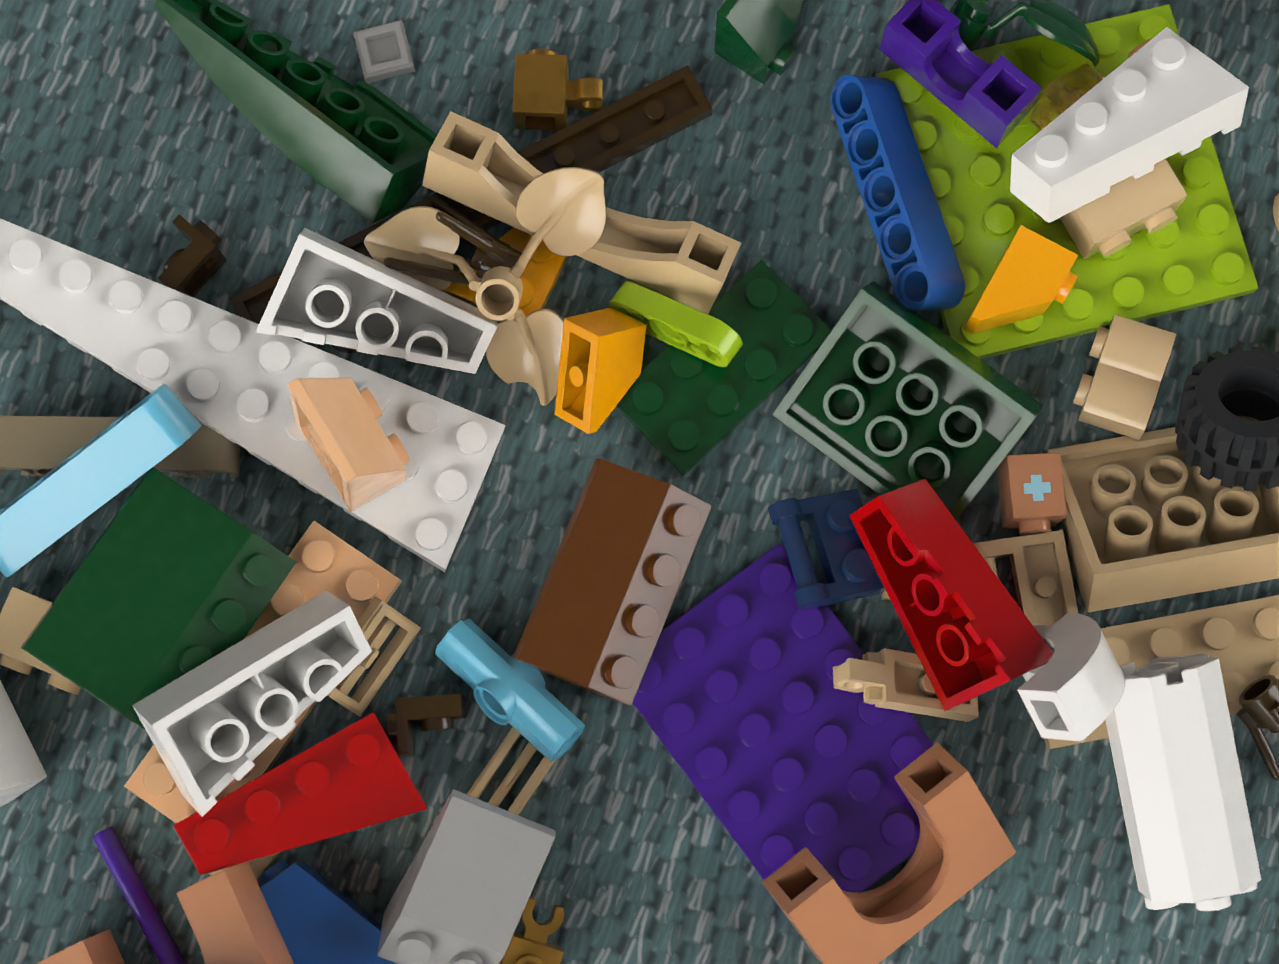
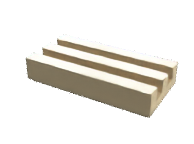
[327,596,421,717]
[467,727,557,815]

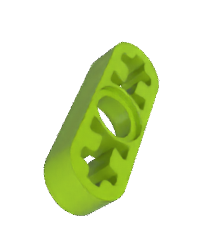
[609,281,743,367]

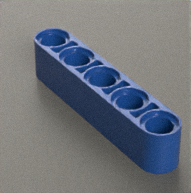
[830,75,965,311]

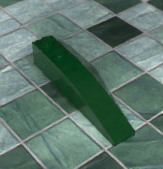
[156,0,438,223]

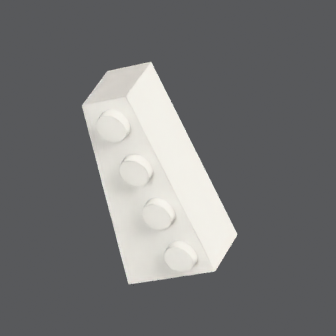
[1010,27,1249,223]
[256,228,498,374]
[132,590,372,817]

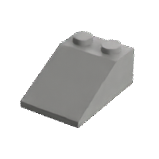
[377,789,556,964]

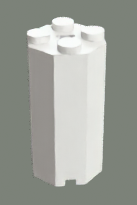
[1106,653,1261,911]

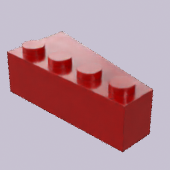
[849,479,1053,711]
[173,712,427,875]

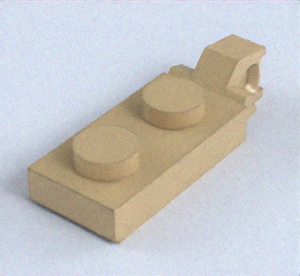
[833,648,979,722]

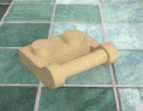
[973,530,1079,625]

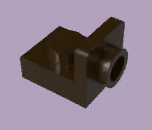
[158,214,227,297]
[387,694,467,756]

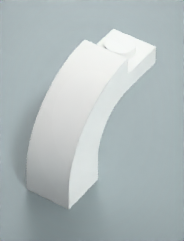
[1017,613,1125,742]

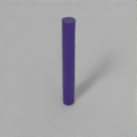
[92,827,186,964]

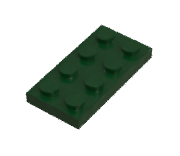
[616,260,832,476]

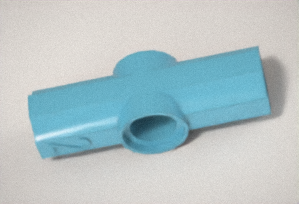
[435,618,585,762]

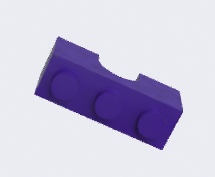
[879,0,1042,148]

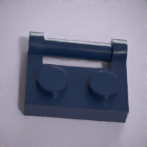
[768,489,886,610]

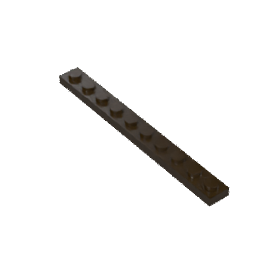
[230,65,712,324]

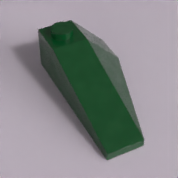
[714,0,806,84]

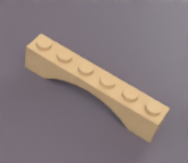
[422,111,741,314]

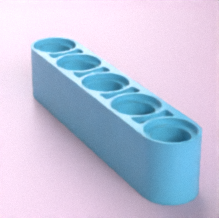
[0,384,201,578]

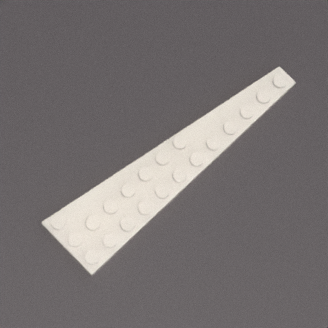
[0,219,506,572]

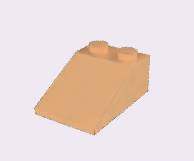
[287,378,410,512]

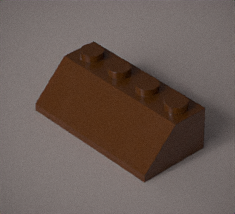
[513,458,712,706]

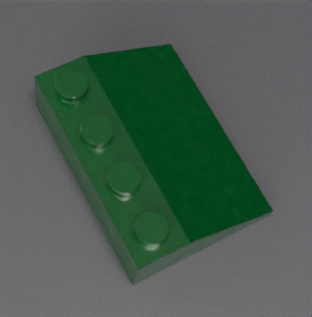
[772,281,1043,520]
[21,467,296,729]

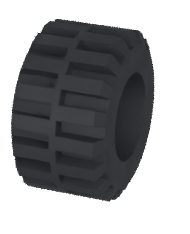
[1175,346,1279,491]

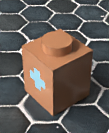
[997,453,1067,536]

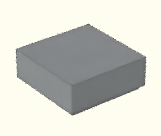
[353,20,415,83]

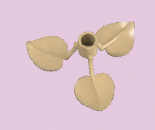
[364,167,606,406]

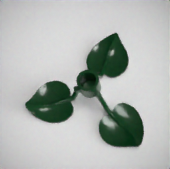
[949,0,1099,67]

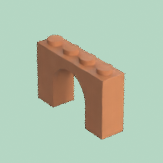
[762,742,1016,964]
[37,862,294,964]

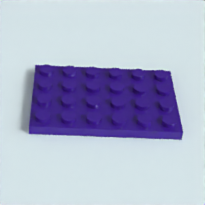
[632,543,934,892]

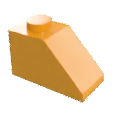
[963,225,1078,334]
[555,307,647,434]

